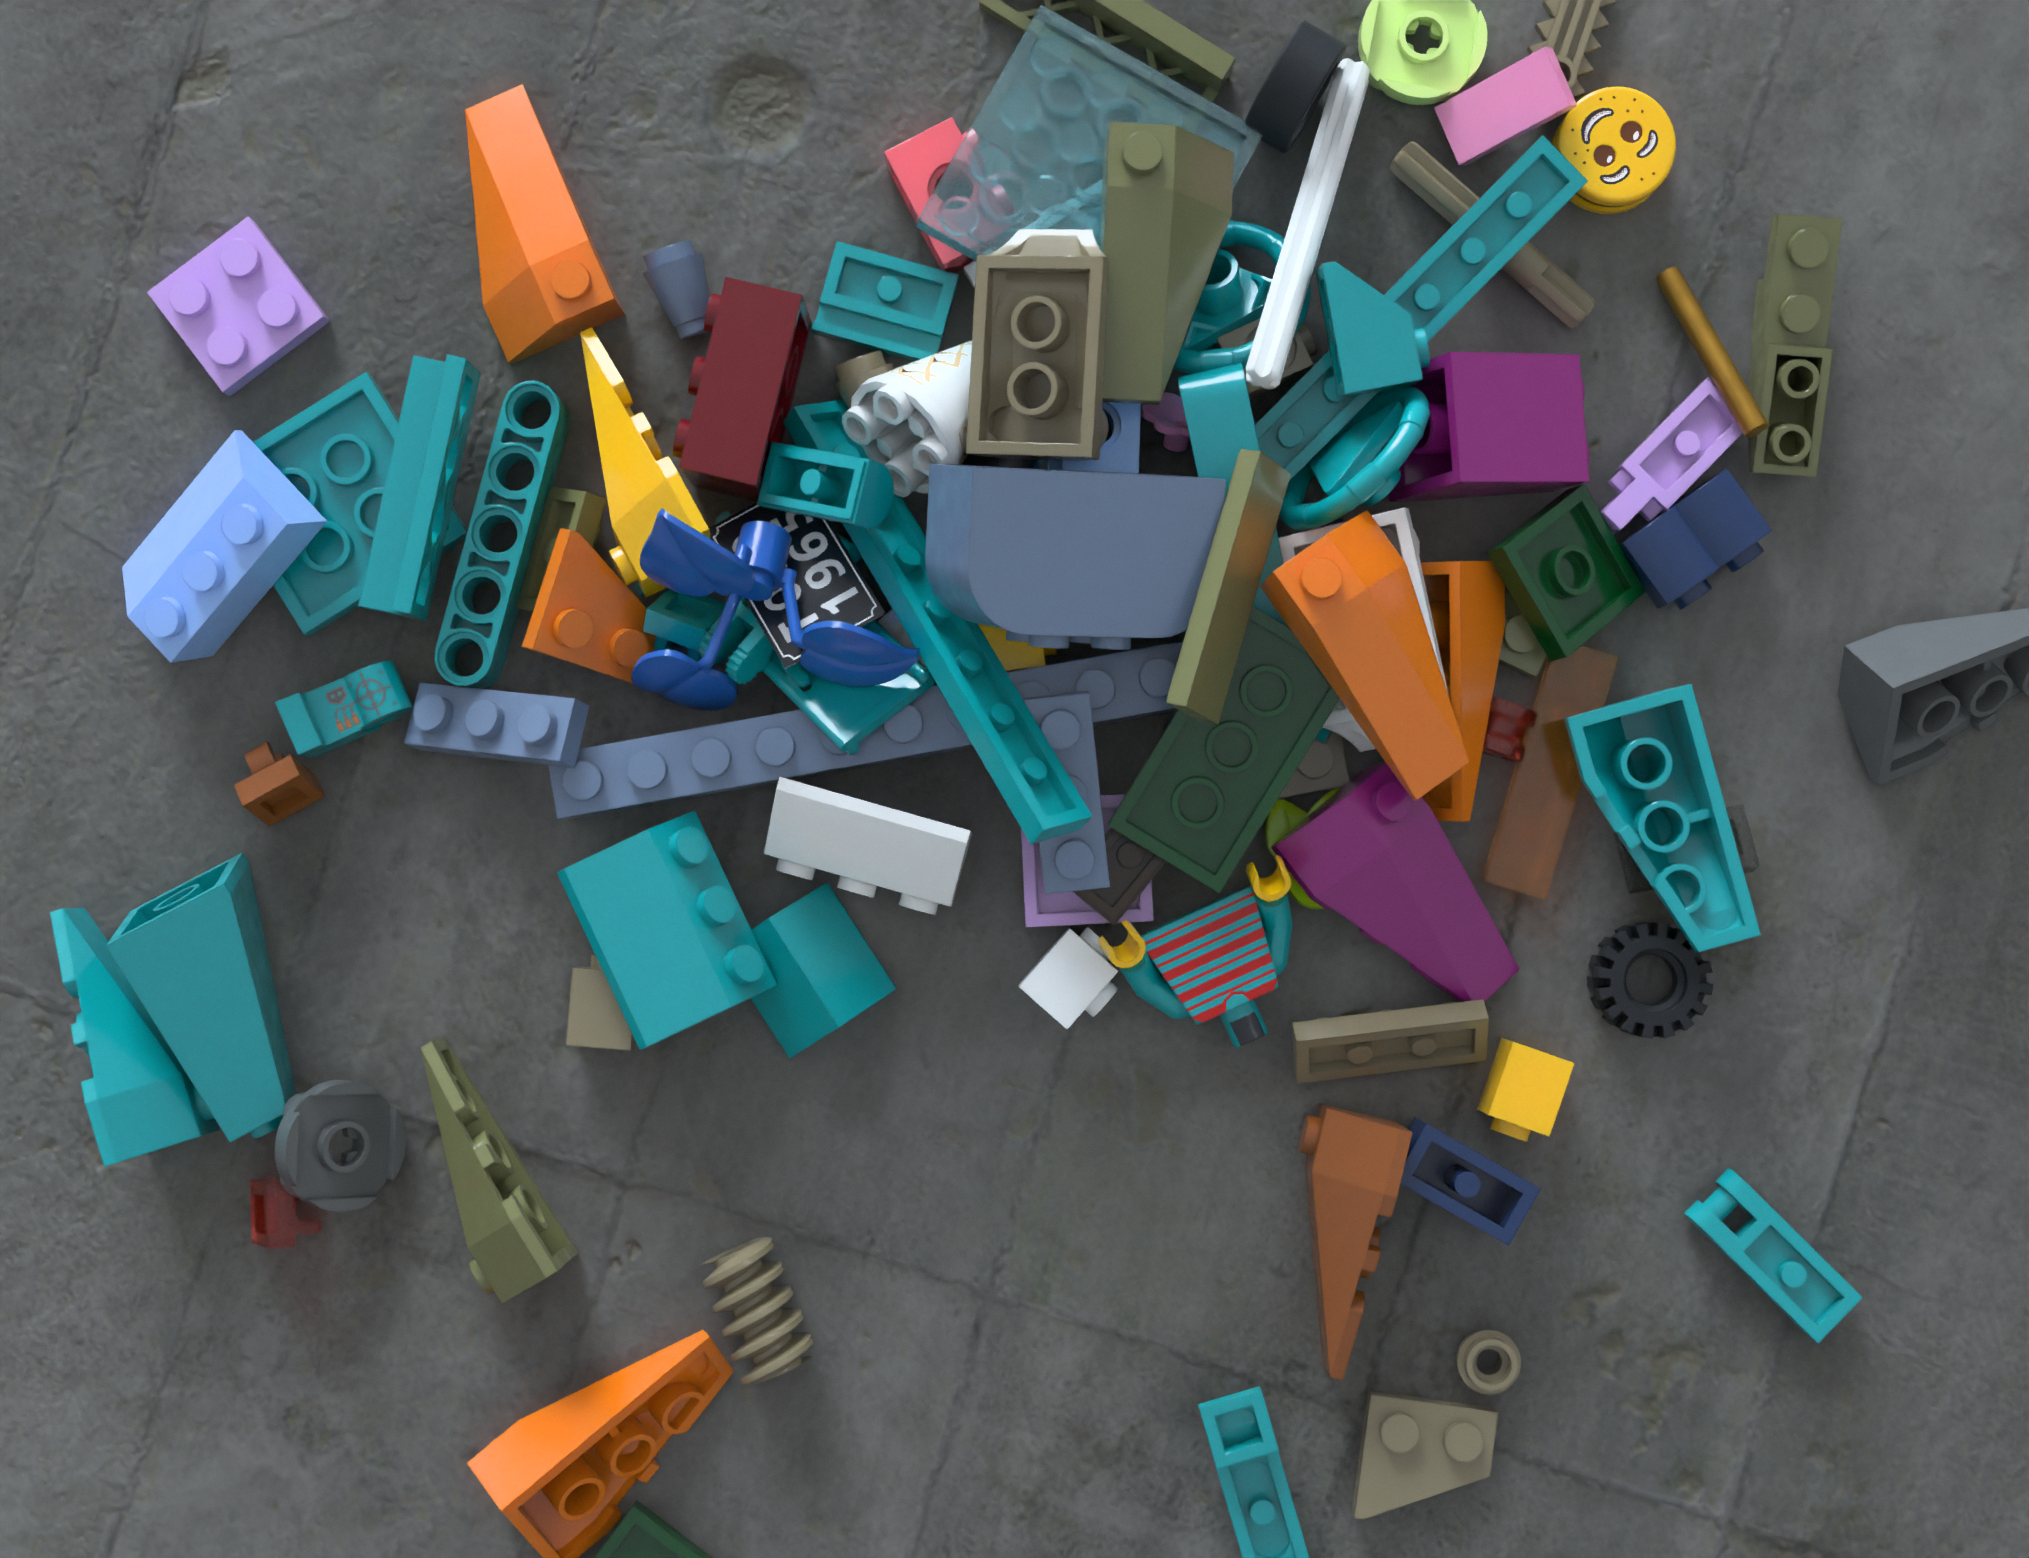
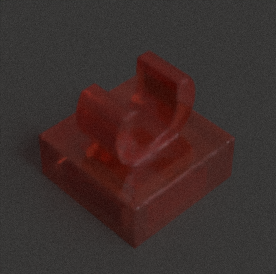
[249,1177,322,1249]

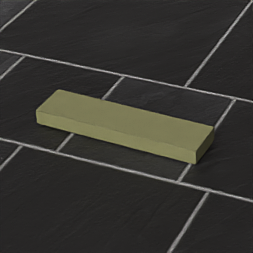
[1166,449,1291,725]

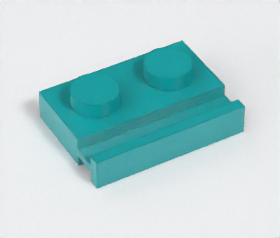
[812,241,959,362]

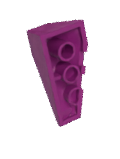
[1271,761,1520,1002]

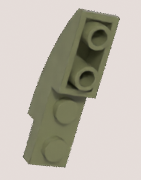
[1748,214,1843,477]

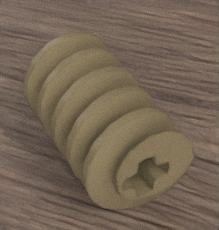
[701,1237,814,1385]

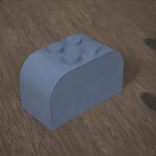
[925,464,1226,650]

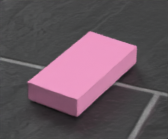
[1434,46,1577,166]

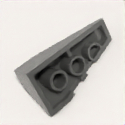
[1837,608,2029,786]

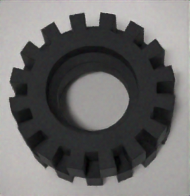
[1587,922,1713,1039]

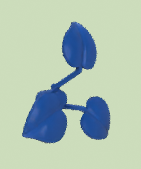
[631,509,920,711]

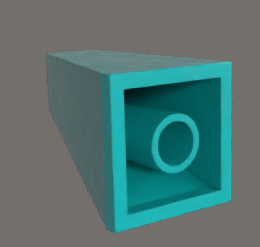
[106,852,296,1142]

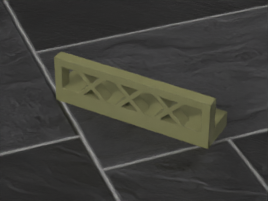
[979,0,1236,134]

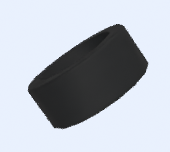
[1243,21,1347,153]

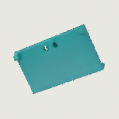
[742,620,934,755]

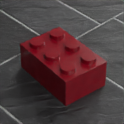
[673,277,812,502]

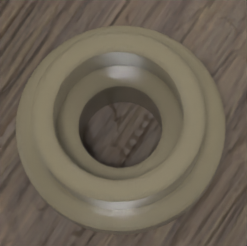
[1456,1329,1521,1395]

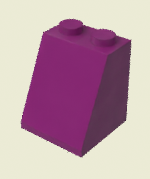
[1385,352,1590,502]

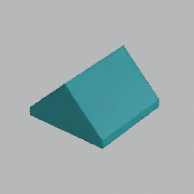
[751,882,897,1058]

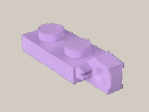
[1600,377,1743,535]

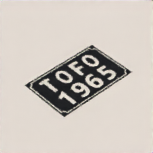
[709,502,886,669]

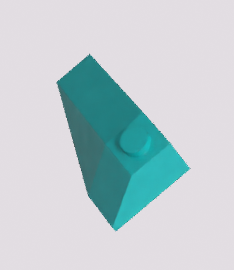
[1564,684,1761,952]
[50,908,219,1167]

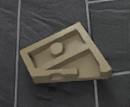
[1351,1390,1498,1519]

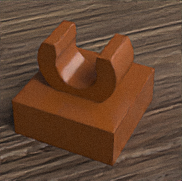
[234,742,325,827]

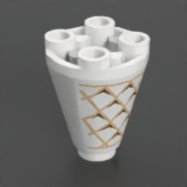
[842,340,972,497]

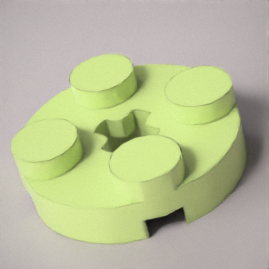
[1358,0,1487,105]

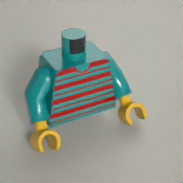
[1098,855,1293,1048]

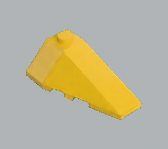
[580,327,710,598]

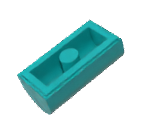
[757,442,894,528]

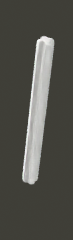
[1245,58,1370,390]

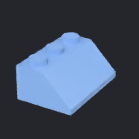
[122,430,327,663]

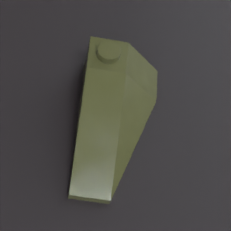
[1100,122,1234,405]

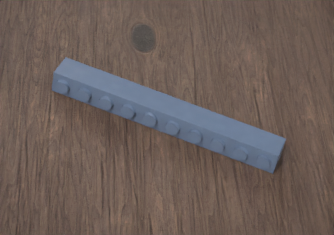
[548,641,1183,820]

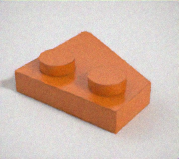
[522,528,657,684]

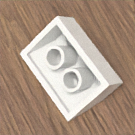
[764,777,972,915]

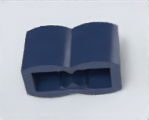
[1619,468,1772,610]

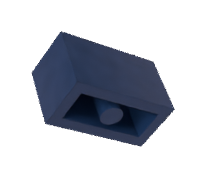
[1401,1117,1541,1246]

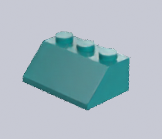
[557,811,777,1050]

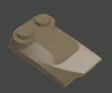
[966,229,1108,461]

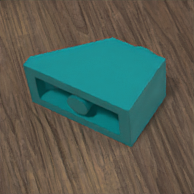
[1315,261,1430,399]

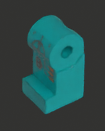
[275,661,413,759]

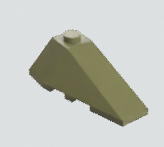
[421,1037,579,1303]

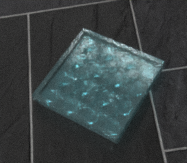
[916,5,1263,261]

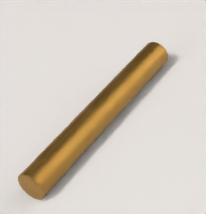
[1656,266,1769,438]

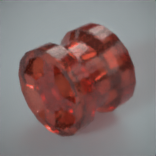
[1482,696,1539,763]

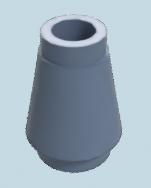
[643,240,710,340]

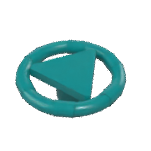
[1173,220,1312,374]
[1279,385,1430,531]

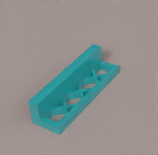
[358,354,481,621]

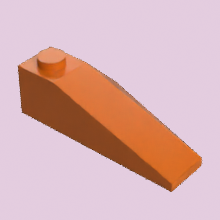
[465,84,625,365]
[1260,510,1469,801]
[1421,561,1505,822]
[467,1330,734,1558]

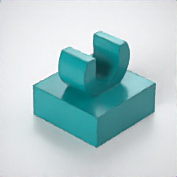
[643,588,726,662]

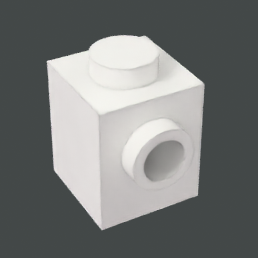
[1018,927,1118,1029]

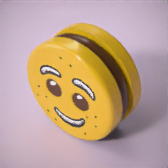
[1551,87,1676,214]

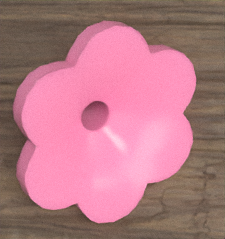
[1141,392,1190,452]

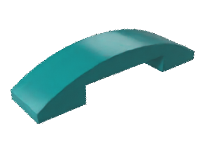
[1198,1386,1309,1558]

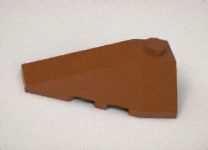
[1299,1103,1413,1380]

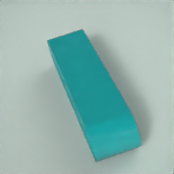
[1178,363,1288,627]
[434,381,570,689]

